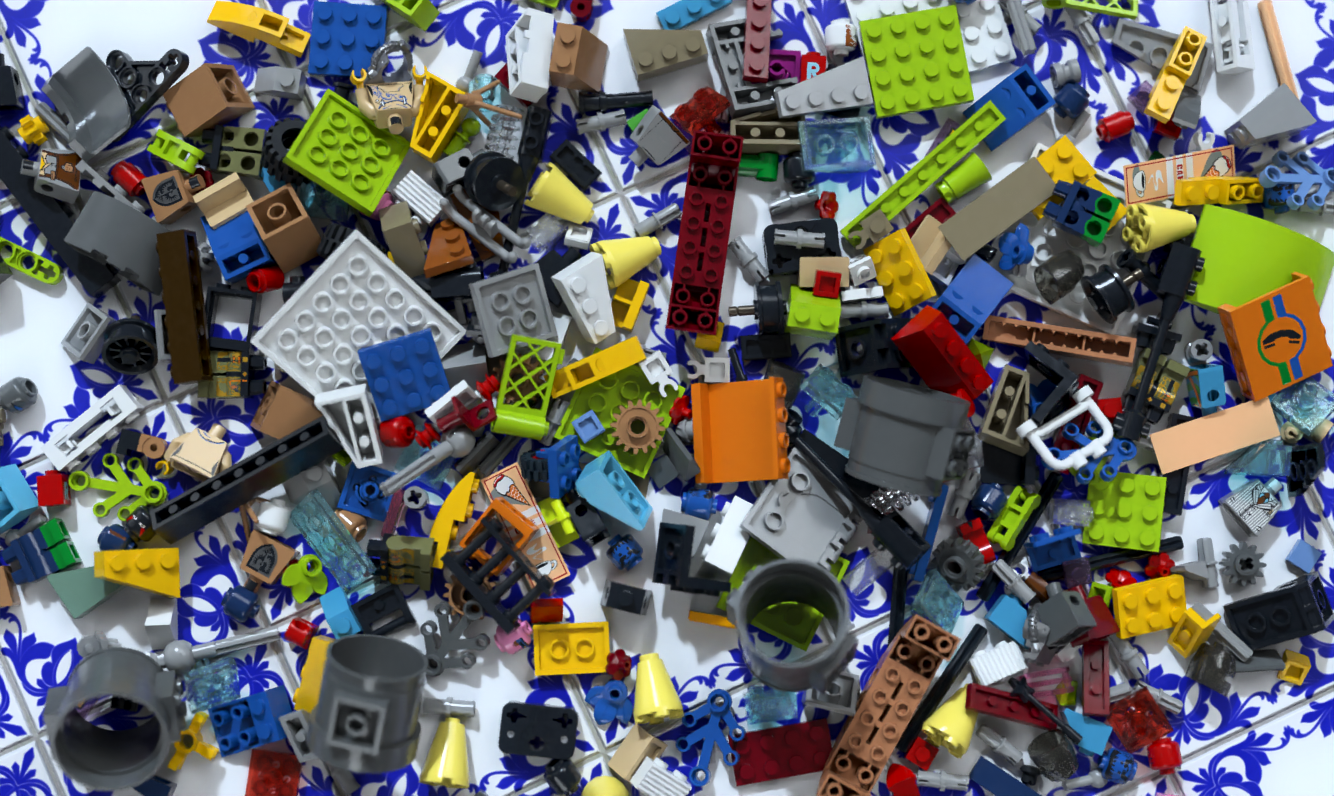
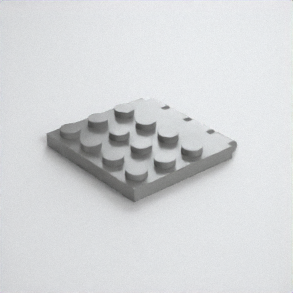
[739,447,865,572]

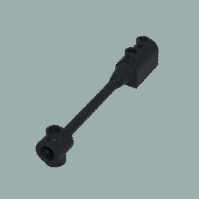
[488,106,553,278]
[1112,242,1205,442]
[282,261,485,304]
[786,409,932,570]

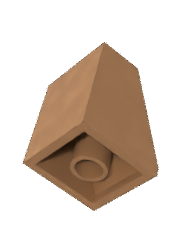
[549,22,608,93]
[163,63,255,137]
[245,183,322,274]
[250,381,323,439]

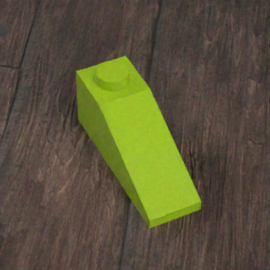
[380,0,440,31]

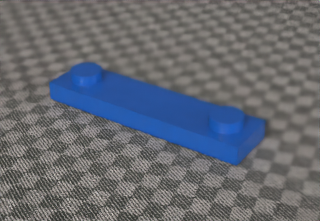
[908,484,949,582]

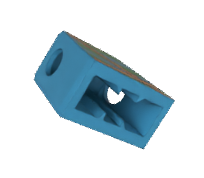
[1185,363,1226,417]

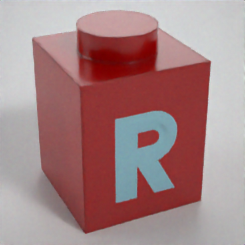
[799,52,826,83]
[36,470,71,507]

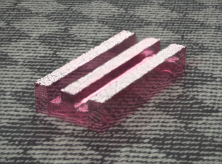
[1019,666,1075,698]

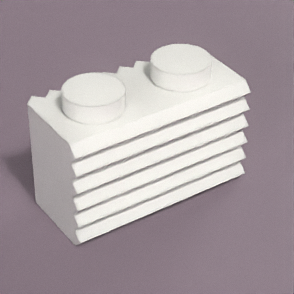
[392,170,444,227]
[969,640,1029,688]
[630,756,692,796]

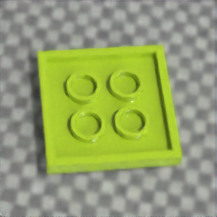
[1082,471,1167,552]

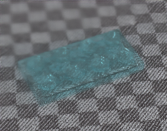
[290,489,377,595]

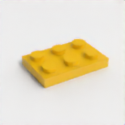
[1031,135,1097,220]
[863,228,937,316]
[1112,574,1187,639]
[533,621,610,676]

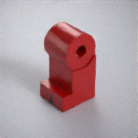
[955,517,996,564]
[284,617,319,650]

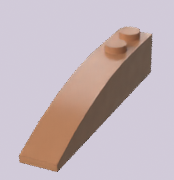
[982,315,1137,367]

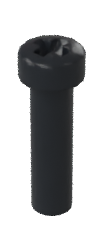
[728,348,748,382]

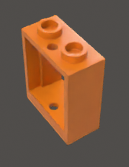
[459,496,540,577]

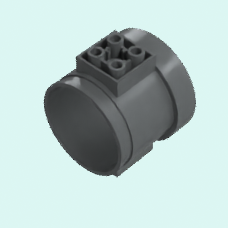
[834,375,975,497]
[726,559,858,695]
[306,634,428,773]
[43,647,187,791]

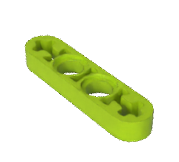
[0,237,64,285]

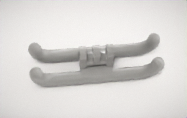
[439,184,531,264]

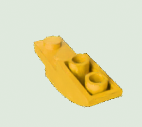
[207,1,311,58]
[1144,26,1207,124]
[1174,176,1264,206]
[543,335,647,399]
[429,472,480,569]

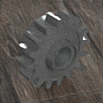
[931,536,987,591]

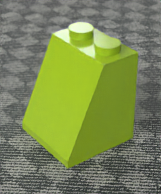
[784,284,841,340]

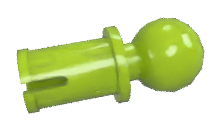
[443,117,481,156]

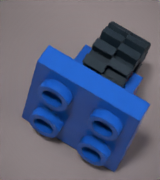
[520,435,582,499]

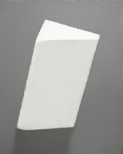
[532,311,572,361]

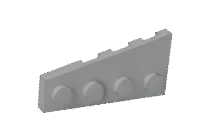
[1111,18,1214,93]
[774,56,874,119]
[75,160,165,227]

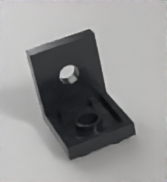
[835,318,913,377]
[1024,340,1079,428]
[652,522,731,597]

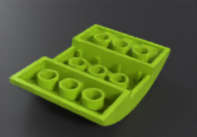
[1184,204,1334,314]

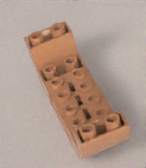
[816,614,961,796]

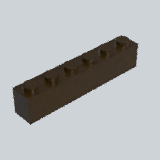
[156,229,213,385]

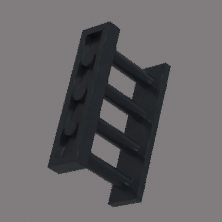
[440,516,557,635]

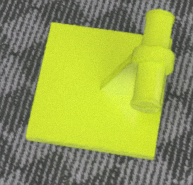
[537,497,580,548]

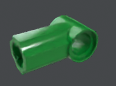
[738,153,779,182]

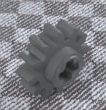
[1219,542,1267,587]

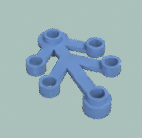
[1259,151,1334,211]

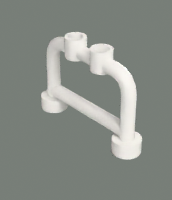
[1015,385,1114,471]

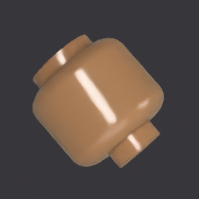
[330,509,368,544]

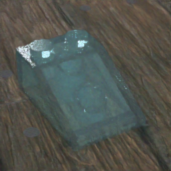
[797,116,876,174]

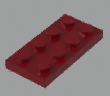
[728,718,832,786]

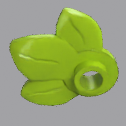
[281,554,328,604]

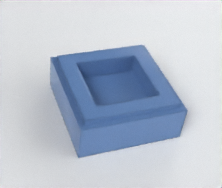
[571,410,606,444]
[1285,539,1322,574]

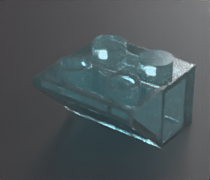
[742,685,798,725]

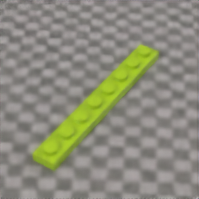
[839,101,1006,250]

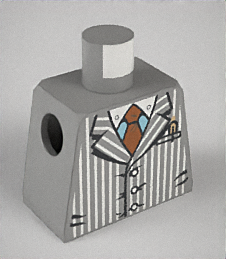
[1218,477,1283,537]

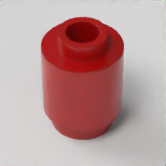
[1096,111,1135,142]
[111,160,147,197]
[246,265,285,293]

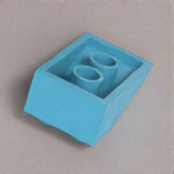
[575,451,653,531]
[0,464,40,535]

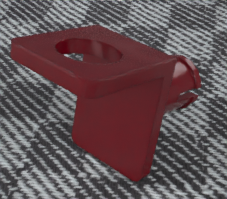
[436,396,497,434]

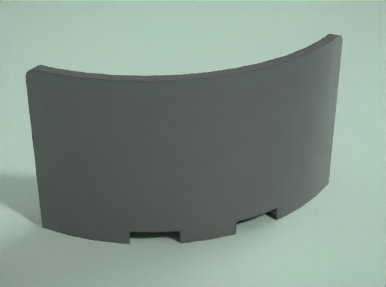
[41,47,131,163]
[64,191,171,296]

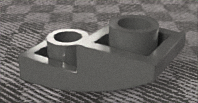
[1171,90,1201,130]

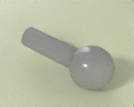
[456,50,483,93]
[1056,111,1090,146]
[5,513,46,547]
[1062,768,1108,791]

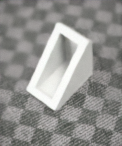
[145,598,178,650]

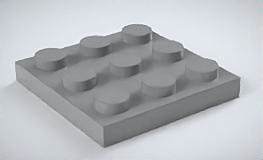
[469,263,557,357]

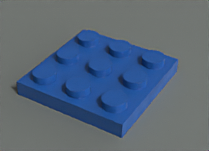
[308,1,389,79]
[357,328,451,422]

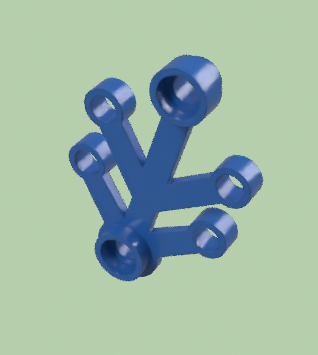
[1041,420,1137,484]
[676,689,746,787]

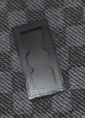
[549,139,602,191]
[740,332,792,361]

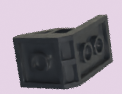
[1223,571,1334,650]

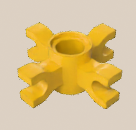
[167,710,220,771]

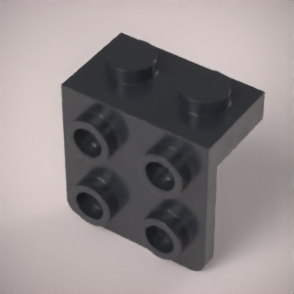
[980,440,1040,486]

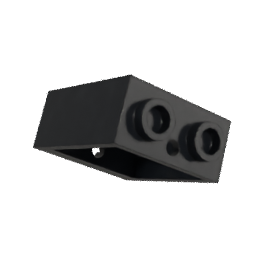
[205,283,262,353]

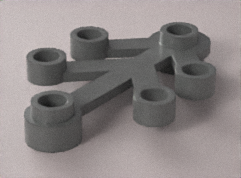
[420,598,490,676]

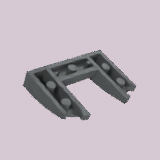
[706,19,798,119]

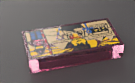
[381,489,405,537]

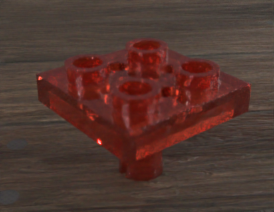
[669,86,731,136]
[1106,686,1174,753]
[245,748,303,796]

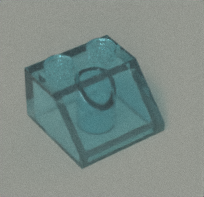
[1224,440,1292,478]

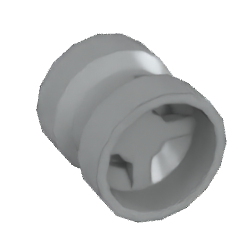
[1050,59,1081,88]

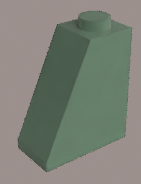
[46,566,127,619]

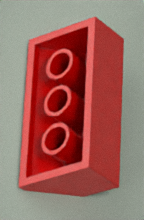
[891,305,994,400]

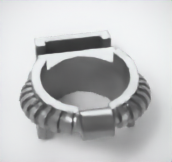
[360,40,413,88]
[1022,603,1060,667]

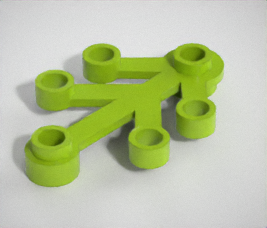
[68,453,168,521]

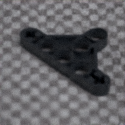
[106,49,190,142]

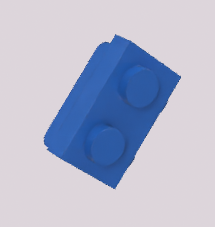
[1023,525,1082,572]

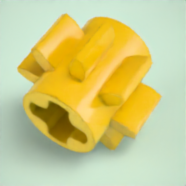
[17,114,50,146]

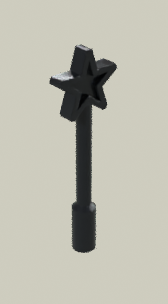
[1008,677,1083,745]

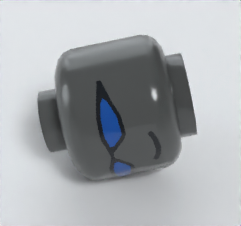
[0,376,38,413]

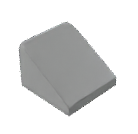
[1170,560,1209,581]

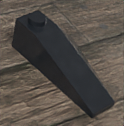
[1282,442,1326,497]

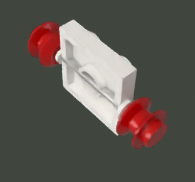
[414,374,501,450]

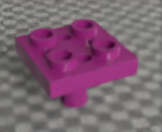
[751,49,801,84]

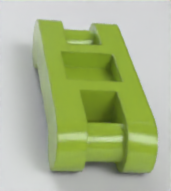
[147,129,206,175]
[987,485,1041,551]

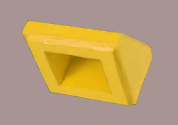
[694,322,725,352]
[1277,649,1311,686]

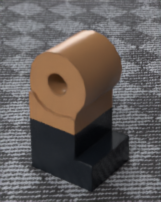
[116,429,169,459]

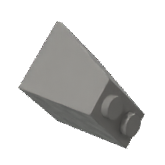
[1224,83,1317,150]

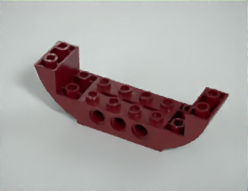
[666,130,744,336]

